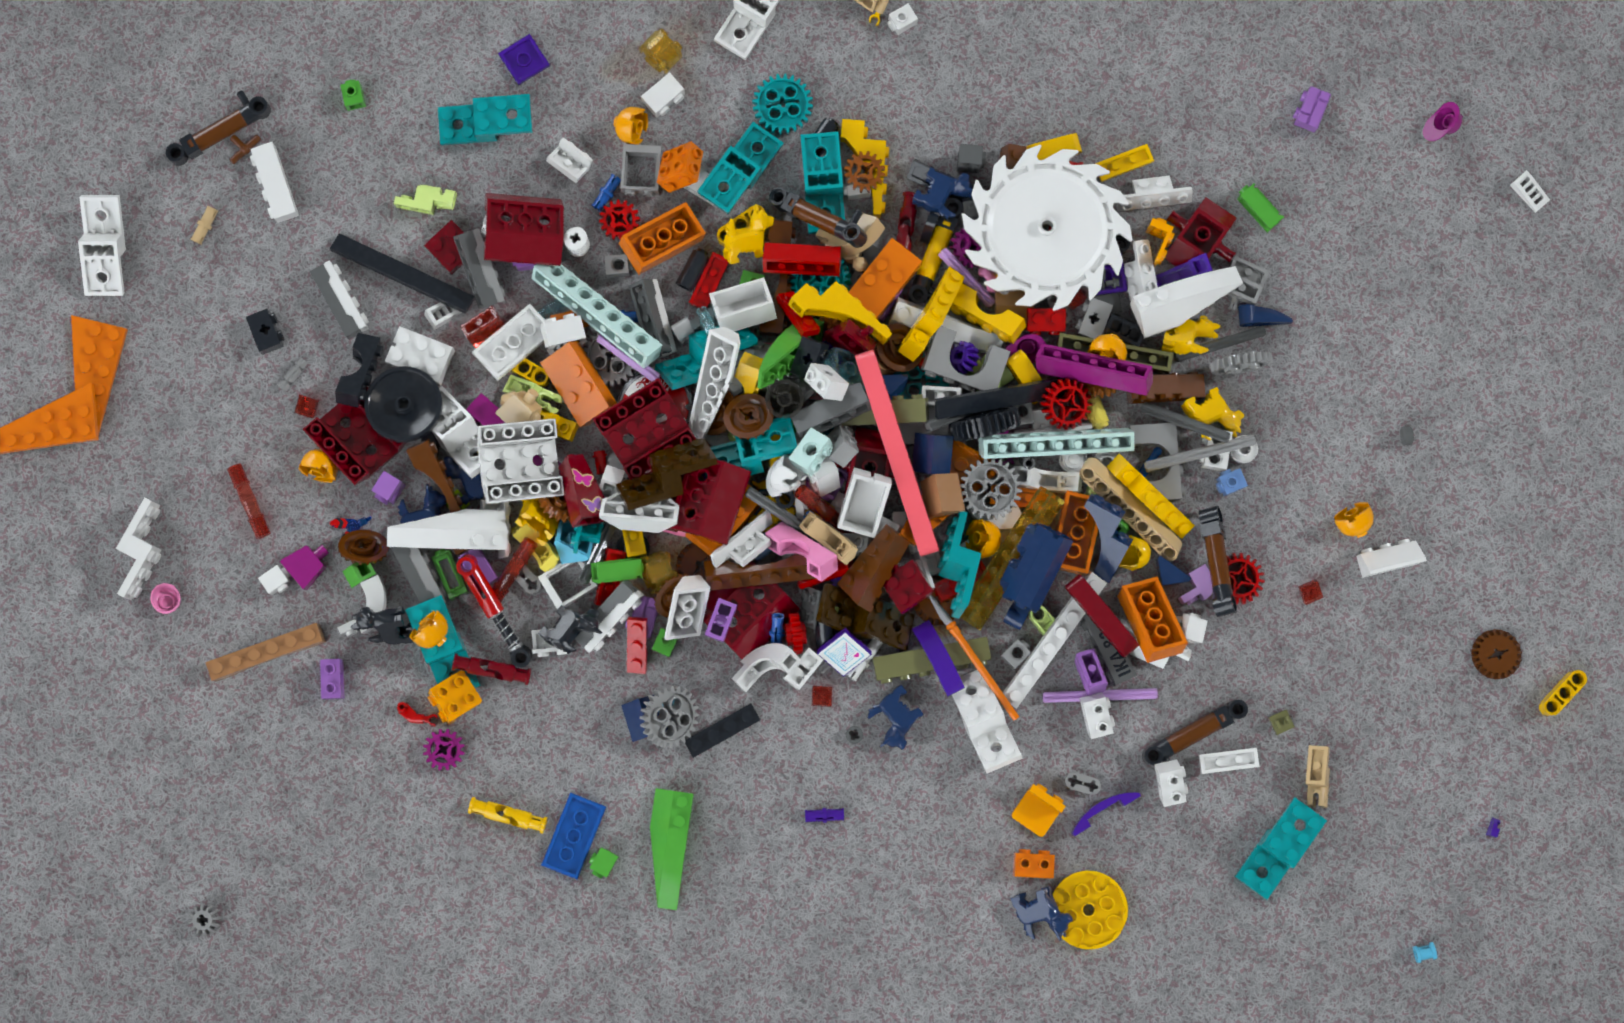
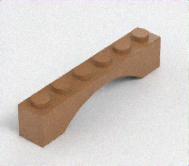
[205,623,326,682]

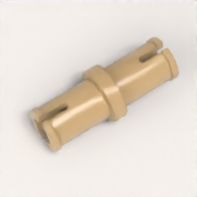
[190,206,219,245]

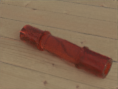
[227,463,271,539]
[794,484,854,533]
[492,537,538,602]

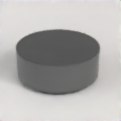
[1400,426,1414,446]

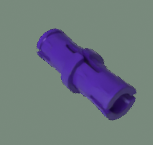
[805,808,844,823]

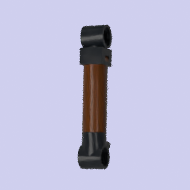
[165,90,271,166]
[769,187,867,248]
[1199,506,1237,617]
[1142,700,1248,765]

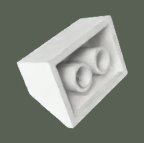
[1356,539,1427,578]
[664,575,710,640]

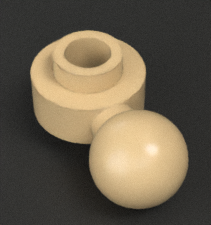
[843,252,868,272]

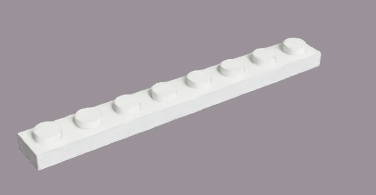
[1003,571,1107,709]

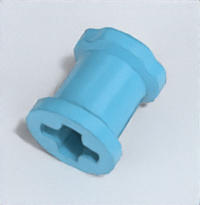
[1413,942,1437,963]

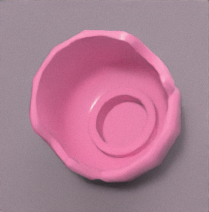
[150,583,181,614]

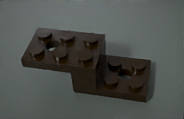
[616,438,717,511]
[816,583,915,651]

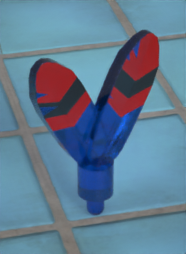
[330,516,372,537]

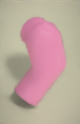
[978,267,997,293]

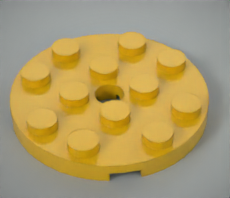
[1052,870,1128,949]

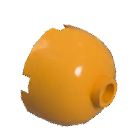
[614,107,648,145]
[1088,334,1127,360]
[298,449,339,483]
[1334,502,1374,538]
[965,519,1002,558]
[409,610,448,648]

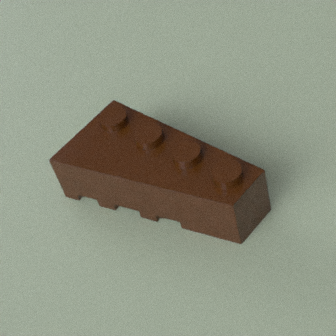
[1126,372,1206,404]
[837,524,910,613]

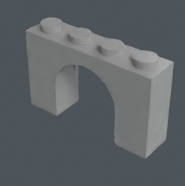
[921,326,1011,391]
[1128,423,1185,503]

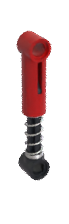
[456,554,532,668]

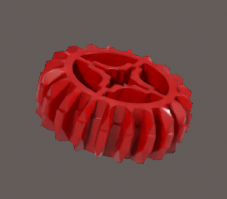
[1041,378,1092,430]
[1227,553,1265,605]

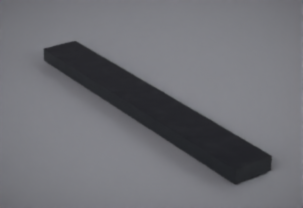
[330,233,475,314]
[935,377,1076,419]

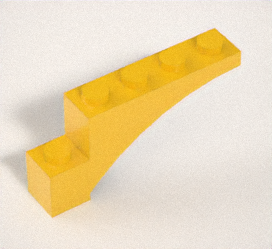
[841,119,889,219]
[898,266,965,362]
[788,281,892,345]
[1106,453,1195,539]

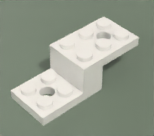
[714,0,780,60]
[78,195,126,296]
[432,386,498,479]
[116,498,161,600]
[952,670,1023,773]

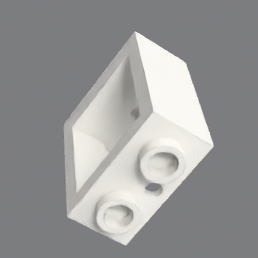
[538,561,598,610]

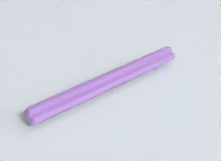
[1042,688,1158,703]

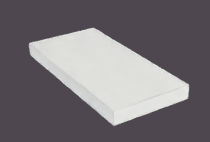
[472,304,545,381]

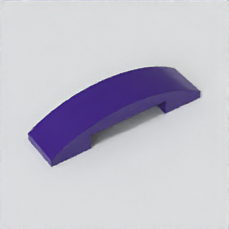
[1155,253,1213,287]
[912,620,965,697]
[1071,792,1141,836]

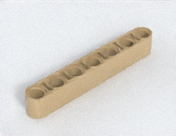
[1079,457,1182,561]

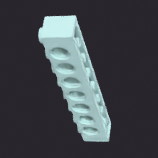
[531,264,662,368]
[979,428,1134,459]

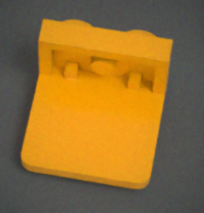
[1145,218,1175,268]
[427,670,482,725]
[1011,783,1066,837]

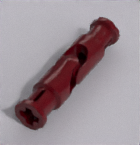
[896,191,917,252]
[451,653,531,685]

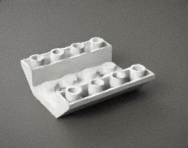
[477,418,564,504]

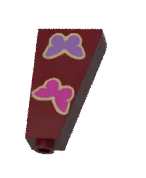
[558,454,605,527]

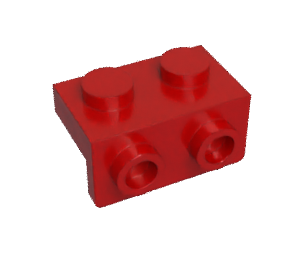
[1024,308,1066,335]

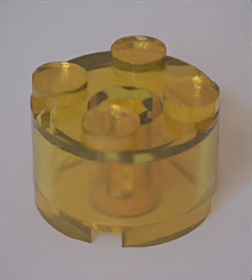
[639,28,683,74]
[639,550,678,594]

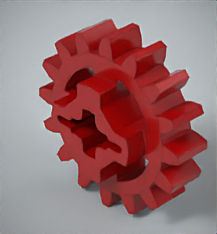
[599,199,640,240]
[784,613,807,655]

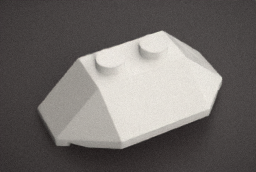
[599,492,679,533]

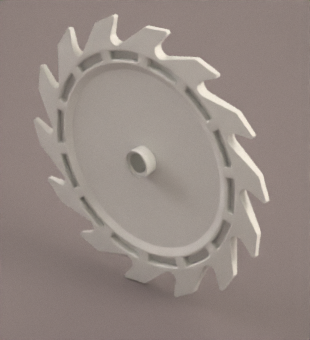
[962,145,1132,311]

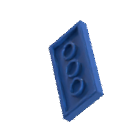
[541,792,606,880]

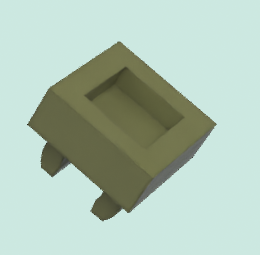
[1268,709,1295,735]

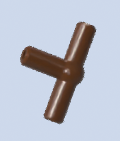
[229,135,261,164]

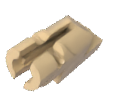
[1306,745,1330,808]

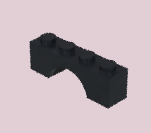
[335,333,383,408]

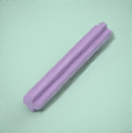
[938,248,995,307]
[597,334,660,382]

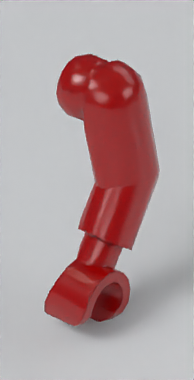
[397,702,439,727]

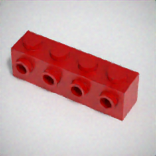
[763,243,841,276]

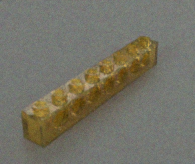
[960,485,1065,630]

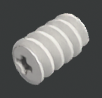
[563,226,590,257]

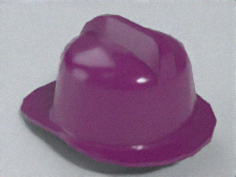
[1422,102,1463,141]
[1005,334,1046,368]

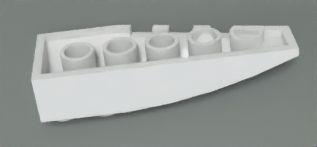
[1130,266,1243,338]
[887,297,1003,353]
[688,327,740,439]
[387,509,507,550]

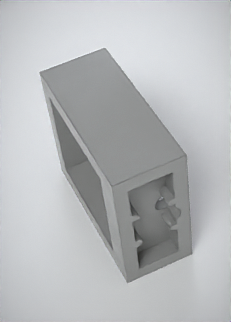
[620,144,662,197]

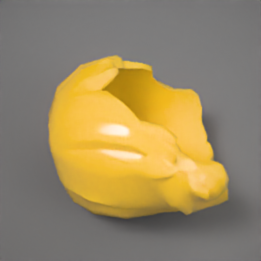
[1119,535,1151,571]

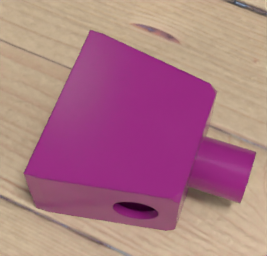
[280,545,329,590]

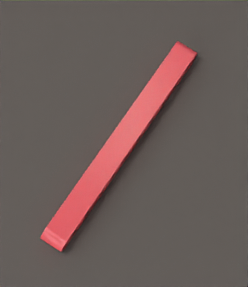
[855,349,939,557]

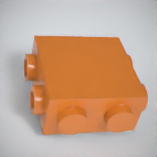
[657,141,703,193]

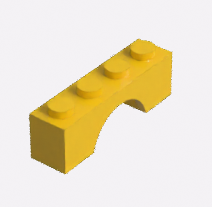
[950,283,1026,344]
[732,352,763,421]

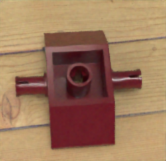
[1164,197,1237,267]
[834,427,894,501]

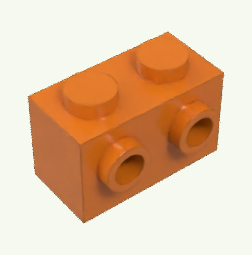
[1013,849,1055,879]

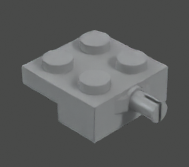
[1227,256,1270,312]

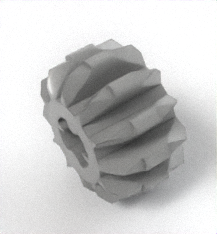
[187,903,222,937]

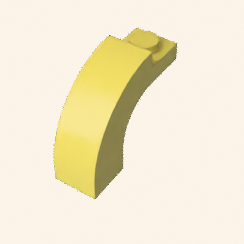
[511,524,560,573]

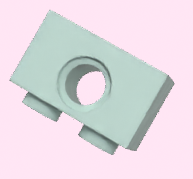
[788,428,834,477]

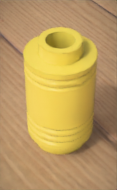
[1086,395,1109,429]

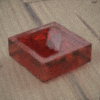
[1068,290,1087,310]
[294,394,319,418]
[1298,579,1324,605]
[811,685,832,707]

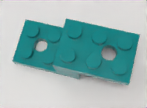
[438,94,533,145]
[697,122,784,214]
[800,132,845,234]
[655,325,758,390]
[705,415,797,479]
[937,511,981,619]
[405,595,480,688]
[1234,797,1327,900]

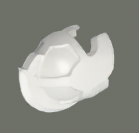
[766,455,807,498]

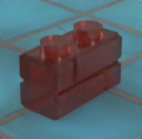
[460,305,505,348]

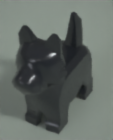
[538,605,603,654]
[351,606,414,645]

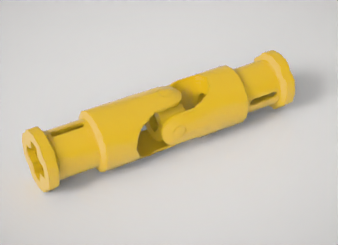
[468,797,548,834]

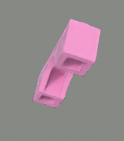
[766,522,838,581]

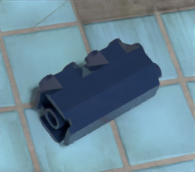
[1000,522,1073,613]

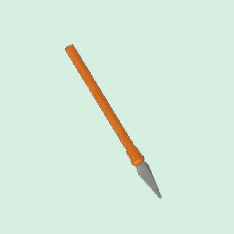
[929,595,1020,721]

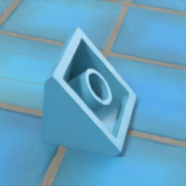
[554,519,593,564]

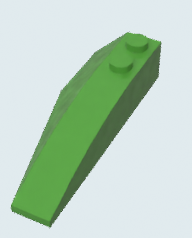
[757,318,824,389]
[650,788,694,910]

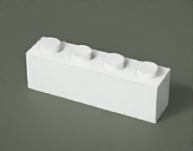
[250,142,299,223]

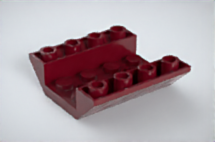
[484,193,564,266]
[592,378,696,480]
[302,387,407,486]
[666,456,751,545]
[703,561,800,659]

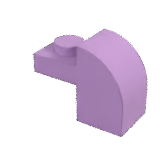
[1178,564,1213,605]

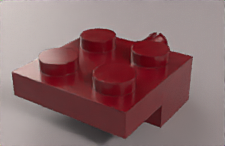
[424,220,464,275]
[823,319,877,360]
[883,560,934,614]

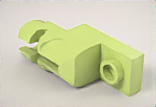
[394,185,457,215]
[503,375,563,413]

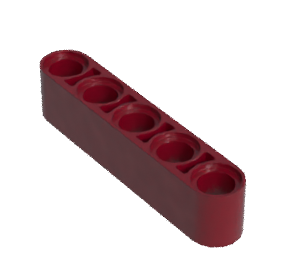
[1064,574,1139,658]

